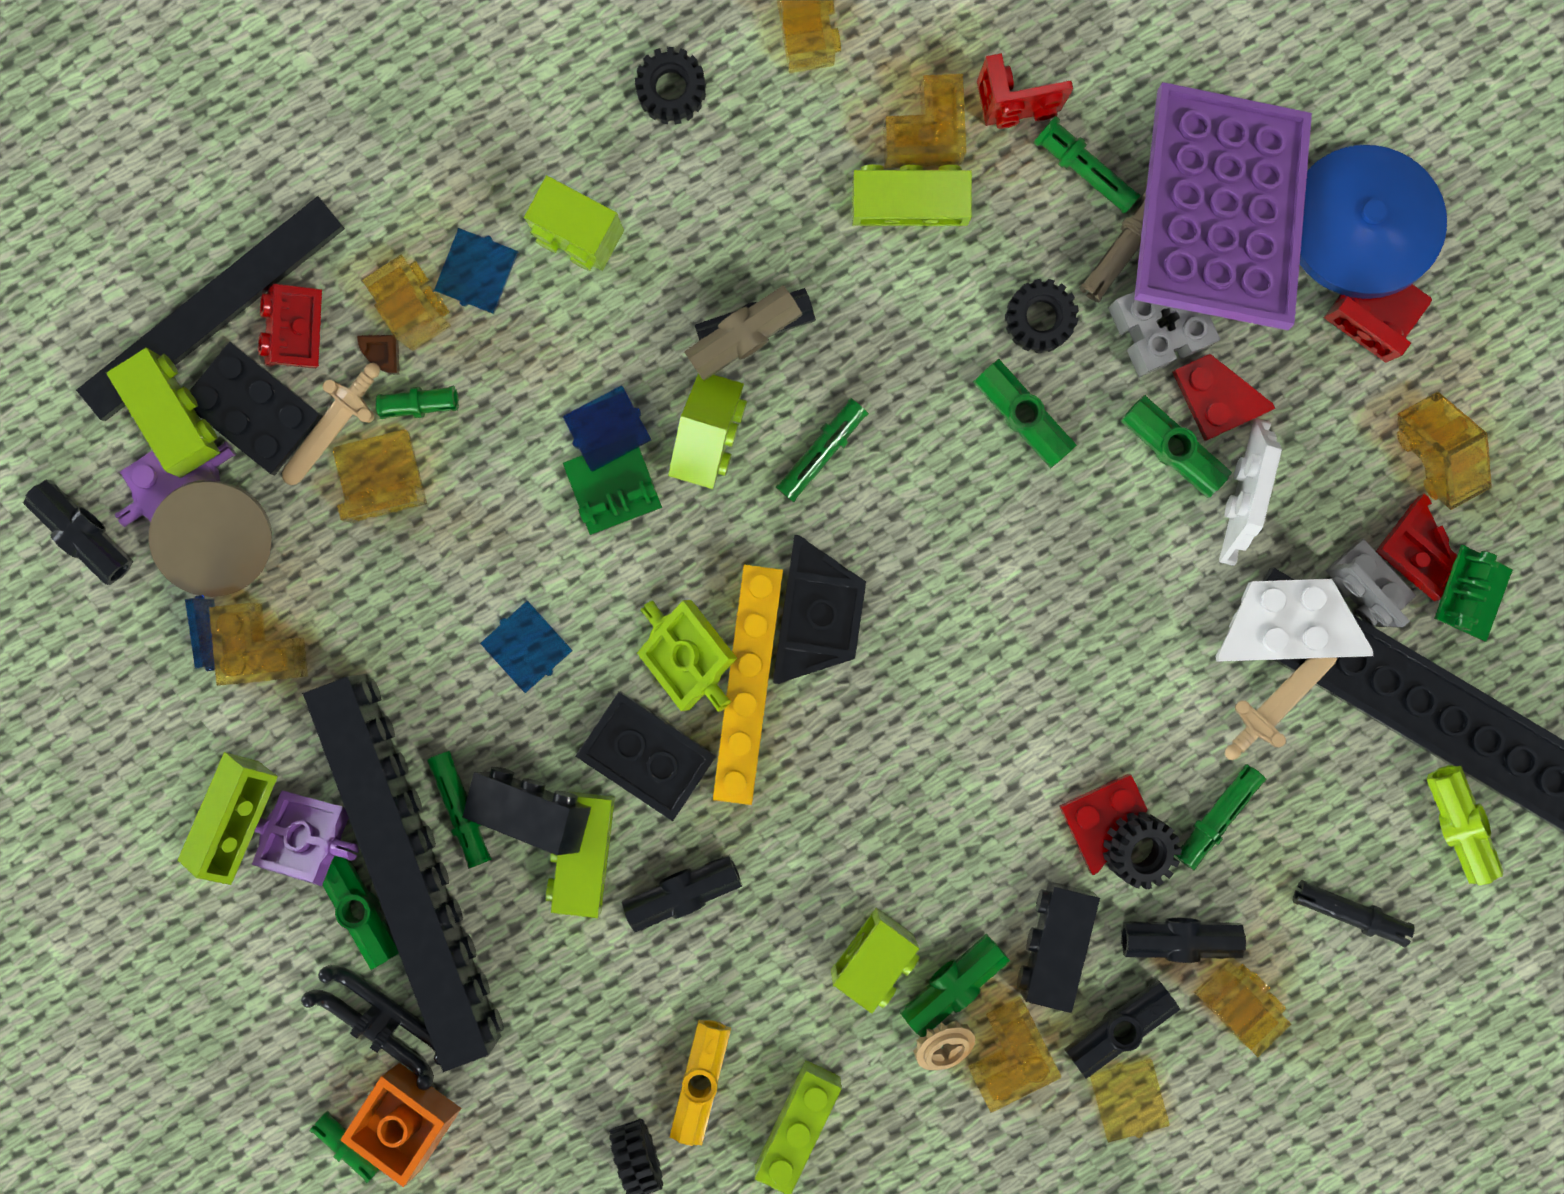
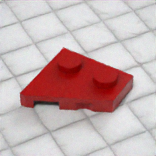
[1172,354,1275,441]
[1376,493,1457,602]
[1059,774,1148,875]

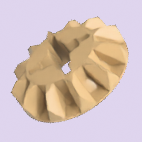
[913,1020,975,1070]

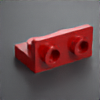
[258,284,322,369]

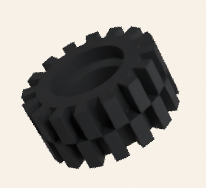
[635,47,706,125]
[1005,279,1079,353]
[1103,812,1182,889]
[609,1119,663,1194]

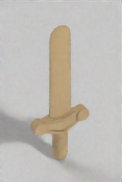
[282,363,380,485]
[1225,657,1337,760]

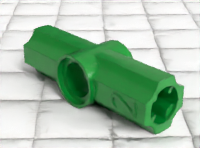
[973,359,1077,469]
[1121,395,1232,498]
[322,856,399,970]
[900,933,1010,1037]

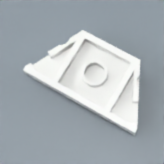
[1219,418,1282,566]
[1216,579,1373,662]

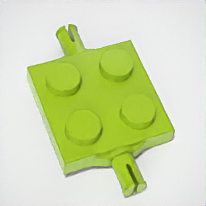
[637,600,737,712]

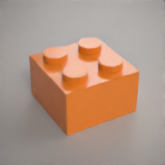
[340,1063,462,1187]

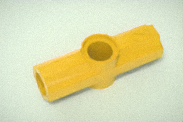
[669,1020,731,1146]

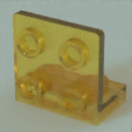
[333,429,427,523]

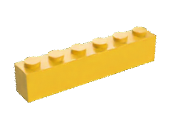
[713,565,783,805]

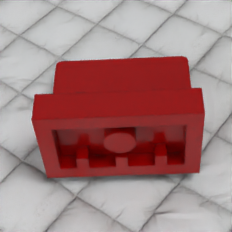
[977,53,1073,129]
[1323,284,1432,363]

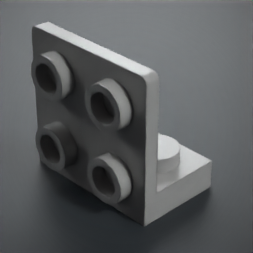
[1325,539,1416,627]

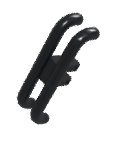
[301,965,441,1090]

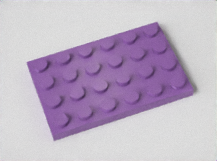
[1134,82,1312,330]

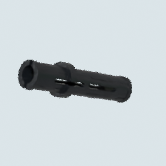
[1293,880,1415,947]

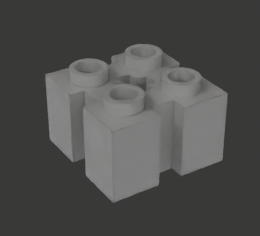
[1108,291,1220,378]

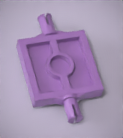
[115,441,236,527]
[252,790,359,886]

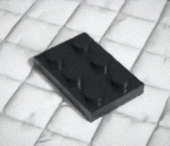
[189,341,323,476]
[575,691,717,821]

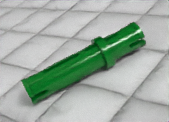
[776,398,869,503]
[426,751,492,869]
[1174,764,1267,871]

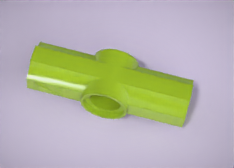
[1427,765,1504,886]

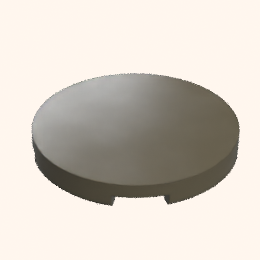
[148,480,272,597]

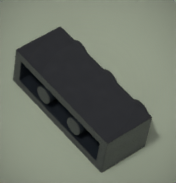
[462,767,591,856]
[1017,881,1100,1013]

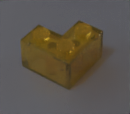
[777,0,841,73]
[883,74,967,168]
[362,254,451,351]
[1397,392,1492,510]
[209,603,308,686]
[1194,960,1292,1057]
[968,997,1062,1113]

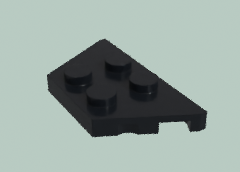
[773,535,866,684]

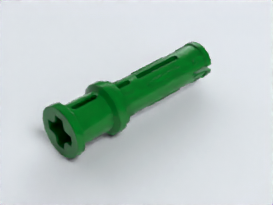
[1033,116,1141,214]

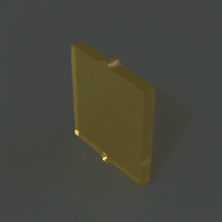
[1090,1058,1170,1143]

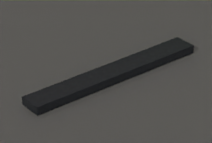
[76,196,345,422]

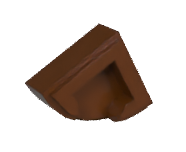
[357,334,400,375]

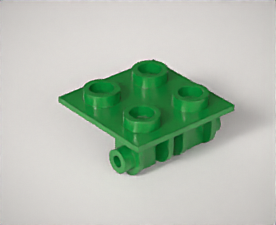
[563,435,662,535]
[1434,545,1513,642]

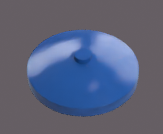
[1300,145,1447,299]

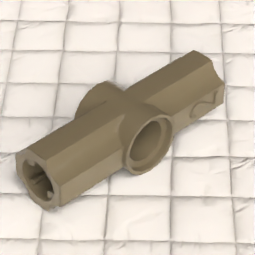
[684,285,802,381]

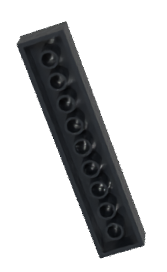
[303,674,504,1072]

